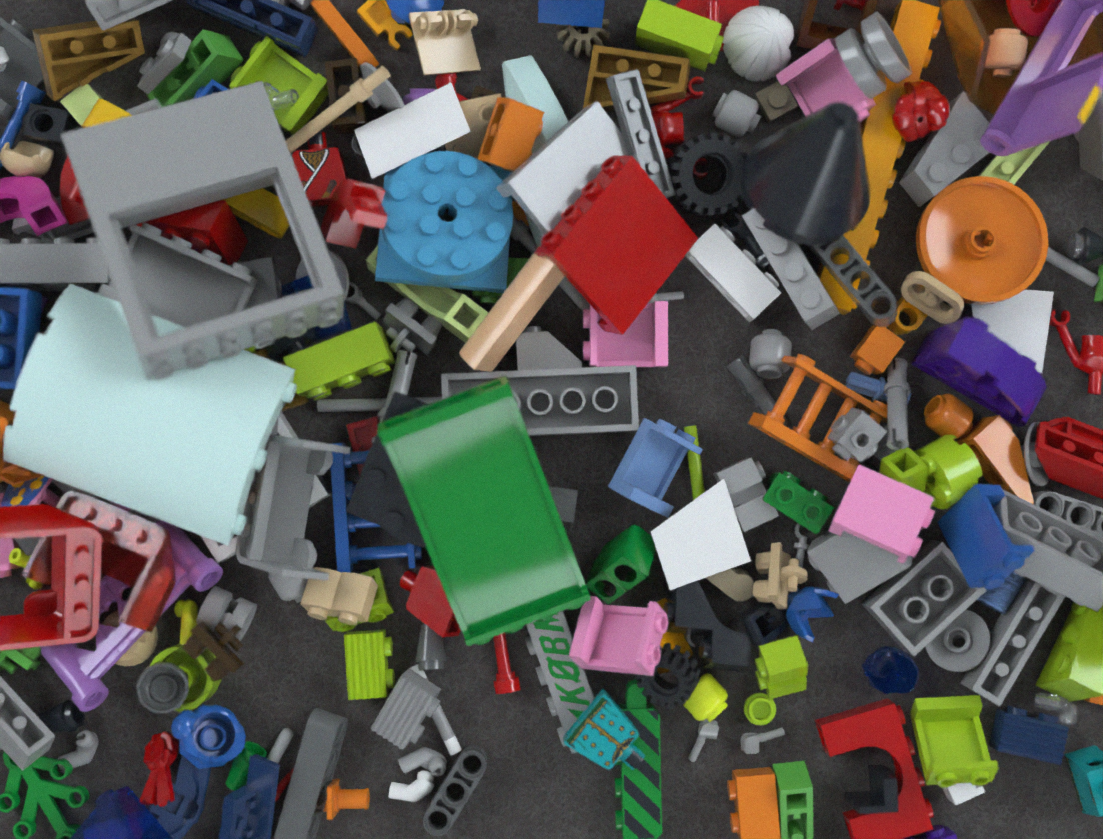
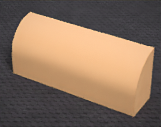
[459,249,565,372]

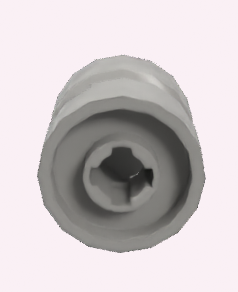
[196,586,257,641]

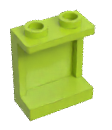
[229,36,328,136]
[910,695,999,787]

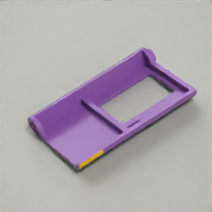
[980,0,1103,156]

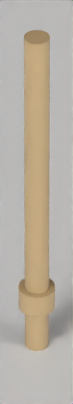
[285,66,390,154]

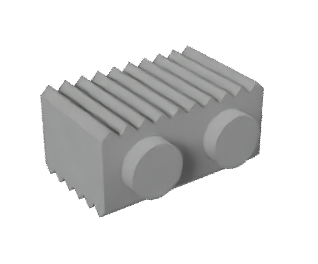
[371,668,441,749]

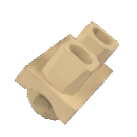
[753,542,808,610]

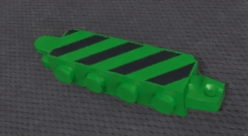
[614,678,662,839]

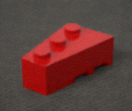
[135,200,248,265]

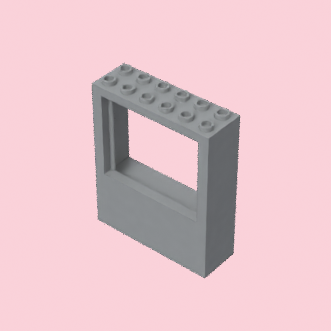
[61,81,344,380]

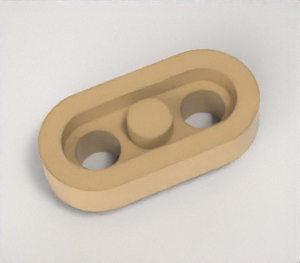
[901,271,964,324]

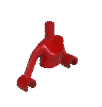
[650,76,708,180]
[1049,309,1103,395]

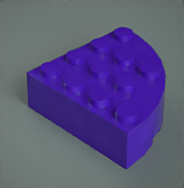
[910,317,1047,428]

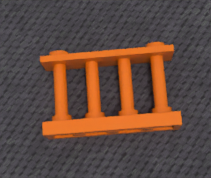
[748,354,887,483]

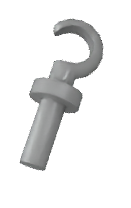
[794,524,810,568]

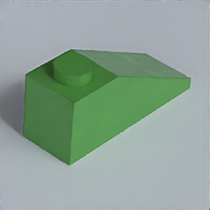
[146,29,244,108]
[772,761,813,839]

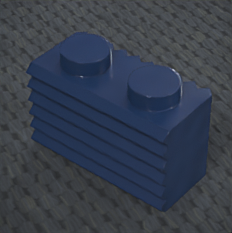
[989,705,1069,765]

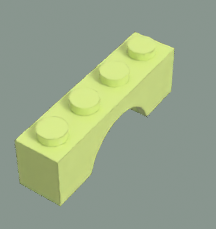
[366,246,488,343]

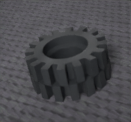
[636,643,700,708]

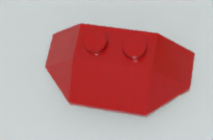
[1035,416,1103,499]

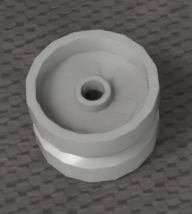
[835,12,912,99]

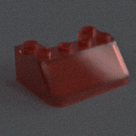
[21,490,176,633]

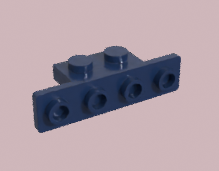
[219,754,279,839]

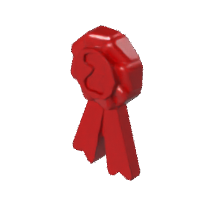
[139,731,179,807]

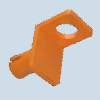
[323,779,370,820]

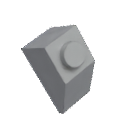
[516,326,582,370]

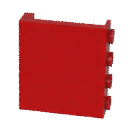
[534,155,698,335]

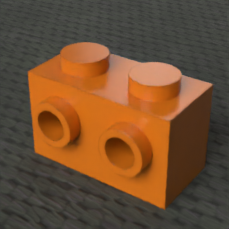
[477,97,544,173]
[727,767,780,839]

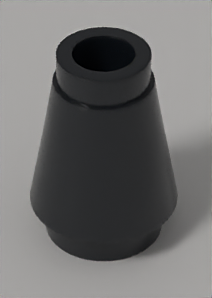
[36,700,85,733]

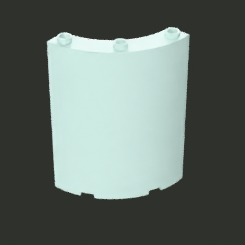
[3,284,297,546]

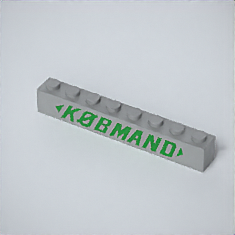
[525,611,594,754]

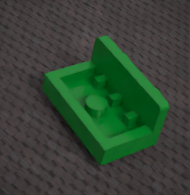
[762,471,834,534]

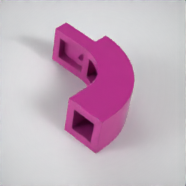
[0,176,67,236]

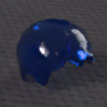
[861,646,919,695]

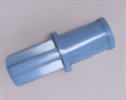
[846,372,911,404]

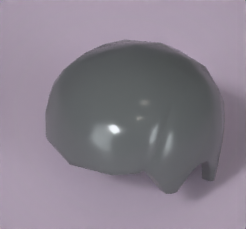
[136,662,189,714]

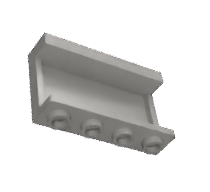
[98,222,257,328]

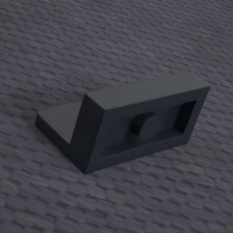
[845,765,899,814]

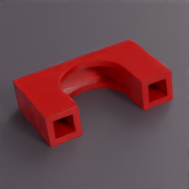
[815,698,934,839]

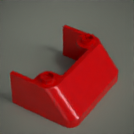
[0,504,102,651]

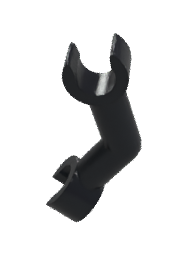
[720,207,771,270]

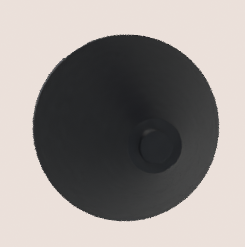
[740,102,871,245]

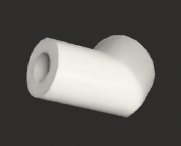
[388,770,434,802]

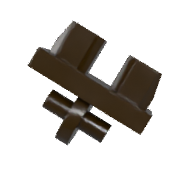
[183,622,244,682]

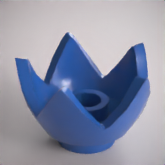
[784,587,839,642]

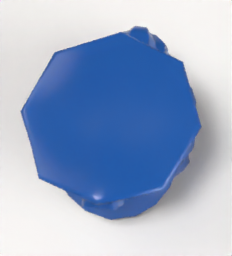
[171,704,246,769]

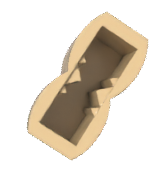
[300,567,378,625]

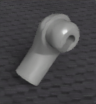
[58,730,99,772]

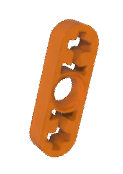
[310,0,379,68]

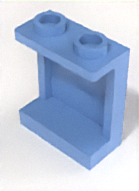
[608,418,703,518]

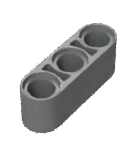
[423,745,488,836]

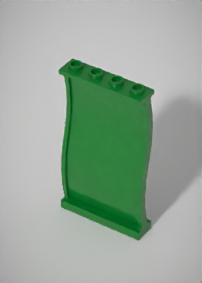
[378,375,591,647]

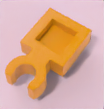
[356,0,412,50]

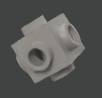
[827,407,887,462]

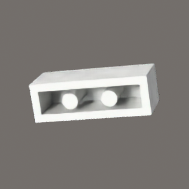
[685,224,781,323]

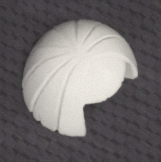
[723,6,794,82]

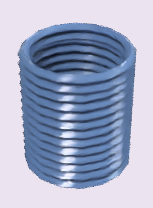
[977,571,1026,615]

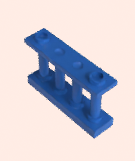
[331,442,422,572]

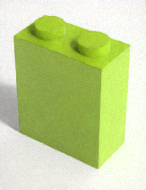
[635,0,724,72]

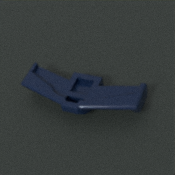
[140,755,212,839]

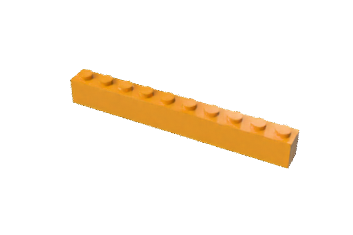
[817,0,941,315]

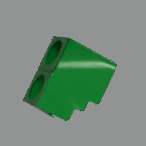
[585,525,656,605]

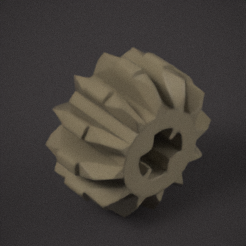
[557,19,610,58]

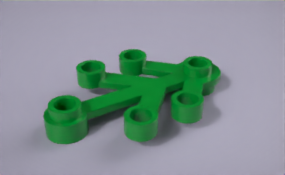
[0,751,89,839]

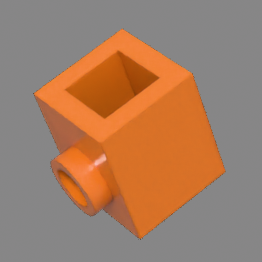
[849,325,905,375]

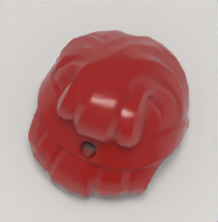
[892,81,950,142]

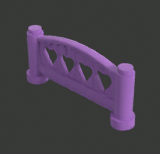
[40,520,223,712]

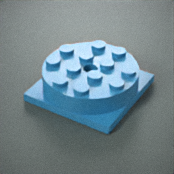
[375,151,513,293]

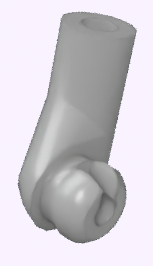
[398,747,447,776]

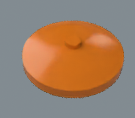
[916,176,1048,305]

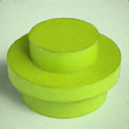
[744,692,776,725]

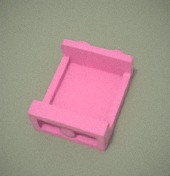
[775,38,876,121]
[583,301,668,368]
[829,465,935,564]
[569,596,668,676]

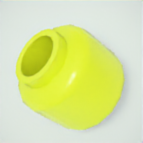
[683,673,728,722]

